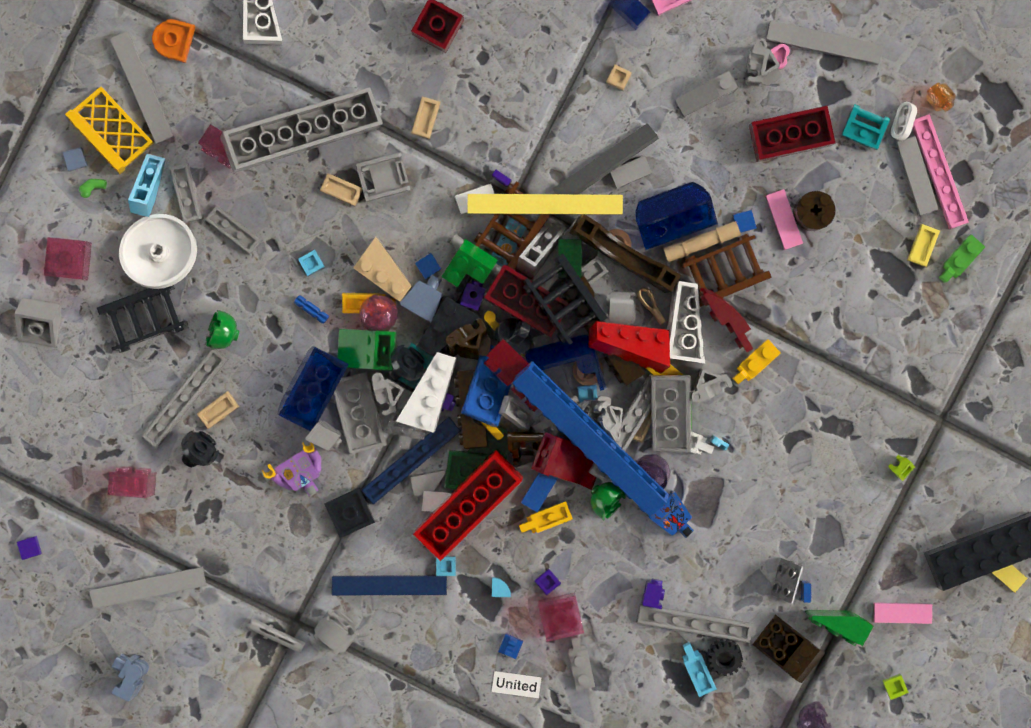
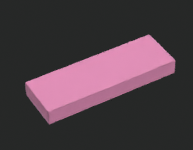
[765,189,803,250]
[873,602,932,624]

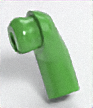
[79,179,107,198]

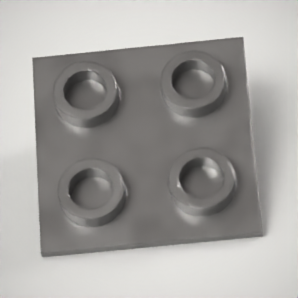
[771,558,803,604]

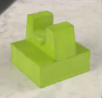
[888,455,915,482]
[882,674,909,700]

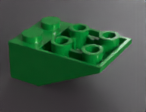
[337,329,397,370]
[805,610,874,646]

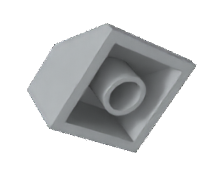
[14,298,61,347]

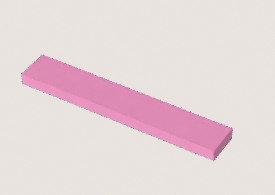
[912,114,969,229]

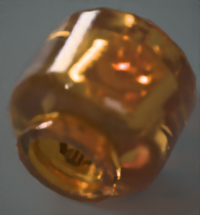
[926,83,956,112]

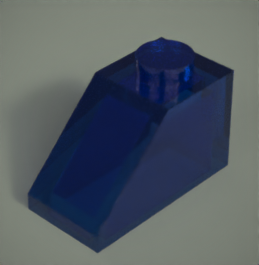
[609,0,651,30]

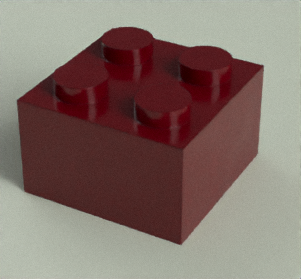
[411,0,464,53]

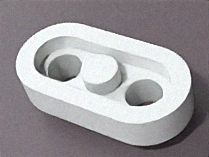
[891,102,917,141]

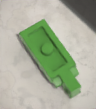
[939,234,985,283]

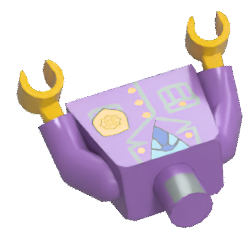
[262,442,321,496]

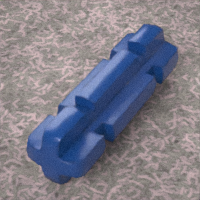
[294,295,329,324]

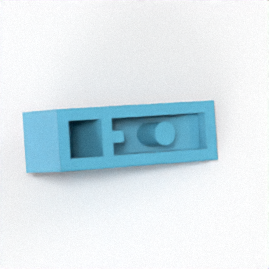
[128,154,165,217]

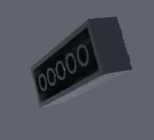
[924,512,1031,591]

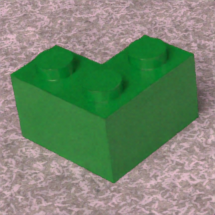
[441,239,498,287]

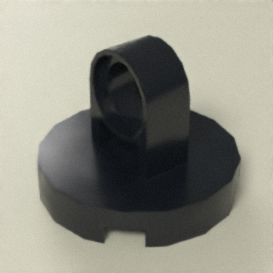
[495,318,532,355]
[389,345,426,382]
[181,430,219,468]

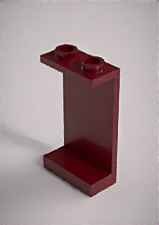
[531,432,597,490]

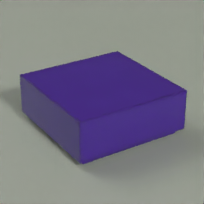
[492,169,512,187]
[17,536,42,560]
[534,568,561,596]

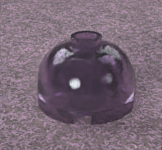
[636,454,671,489]
[797,701,832,728]

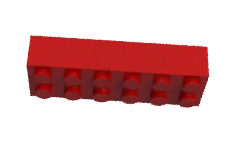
[413,450,523,561]

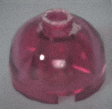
[359,295,398,331]

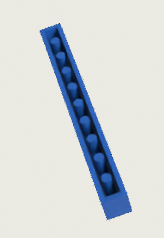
[512,361,669,516]

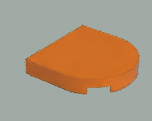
[152,19,196,63]

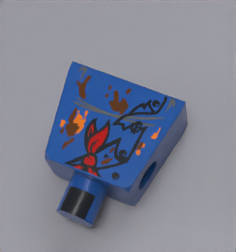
[647,491,694,538]

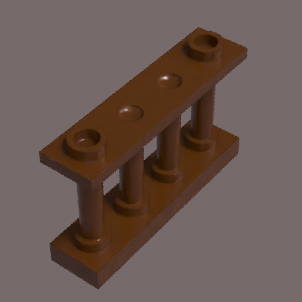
[474,181,551,270]
[681,233,772,307]

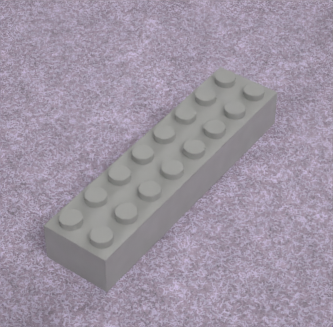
[220,87,383,173]

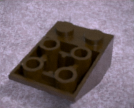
[752,614,825,683]

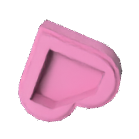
[771,44,789,70]

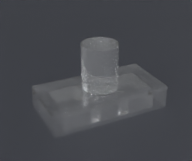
[386,420,426,449]

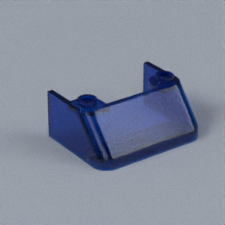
[521,335,606,410]

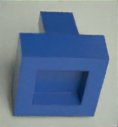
[498,633,523,659]

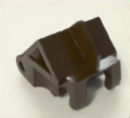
[446,318,491,360]
[508,432,545,465]

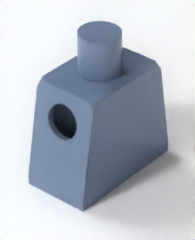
[400,275,443,322]

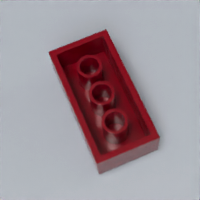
[749,105,836,162]
[483,264,570,338]

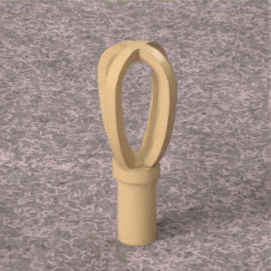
[637,288,666,325]

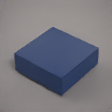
[732,210,757,233]
[415,253,441,279]
[801,581,811,603]

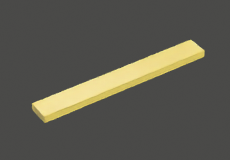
[467,194,623,215]

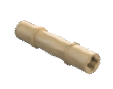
[663,221,741,263]

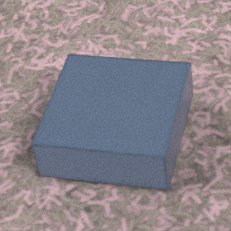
[63,147,88,172]

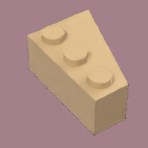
[354,237,413,302]

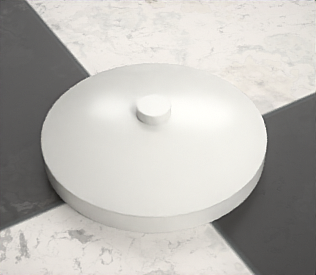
[119,214,197,289]

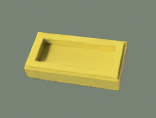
[907,224,940,267]
[992,565,1028,593]

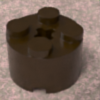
[793,191,836,231]

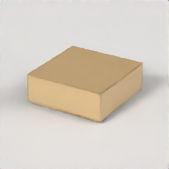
[606,65,632,91]

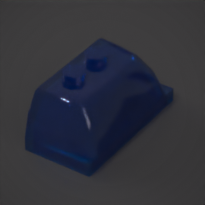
[635,182,718,250]
[278,346,349,431]

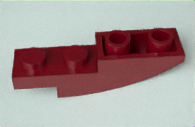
[699,287,753,352]

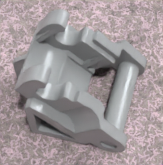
[745,38,782,86]
[691,361,733,403]
[372,372,412,415]
[578,396,623,441]

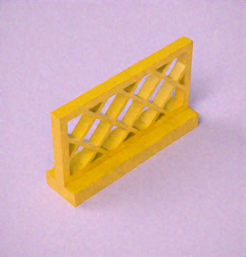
[65,86,153,174]

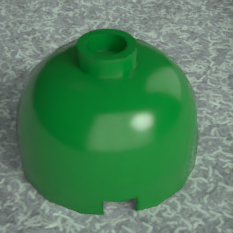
[205,310,239,349]
[590,482,626,521]

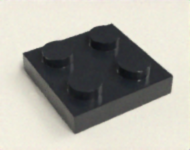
[324,487,375,538]

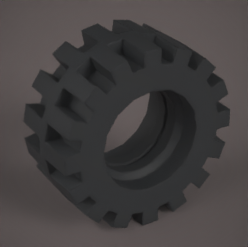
[707,638,743,676]

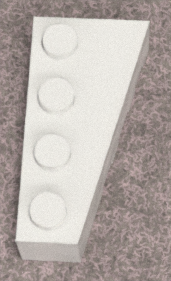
[243,0,283,45]
[667,281,705,363]
[396,352,457,432]

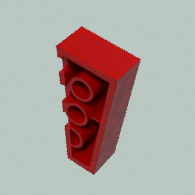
[589,321,670,374]

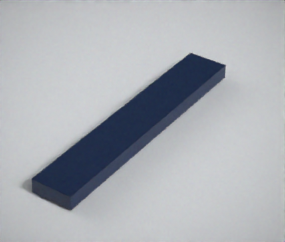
[361,417,461,505]
[332,575,447,596]

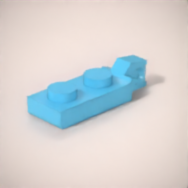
[682,642,716,697]

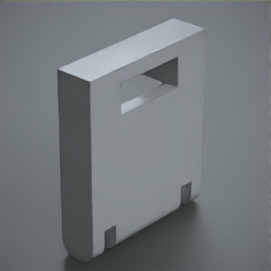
[356,153,411,202]

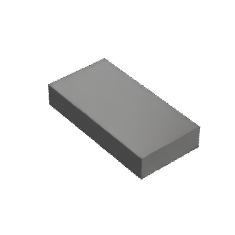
[610,156,652,189]

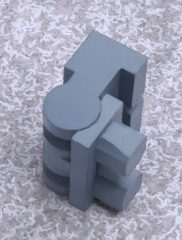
[111,653,149,702]

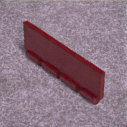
[484,339,538,412]

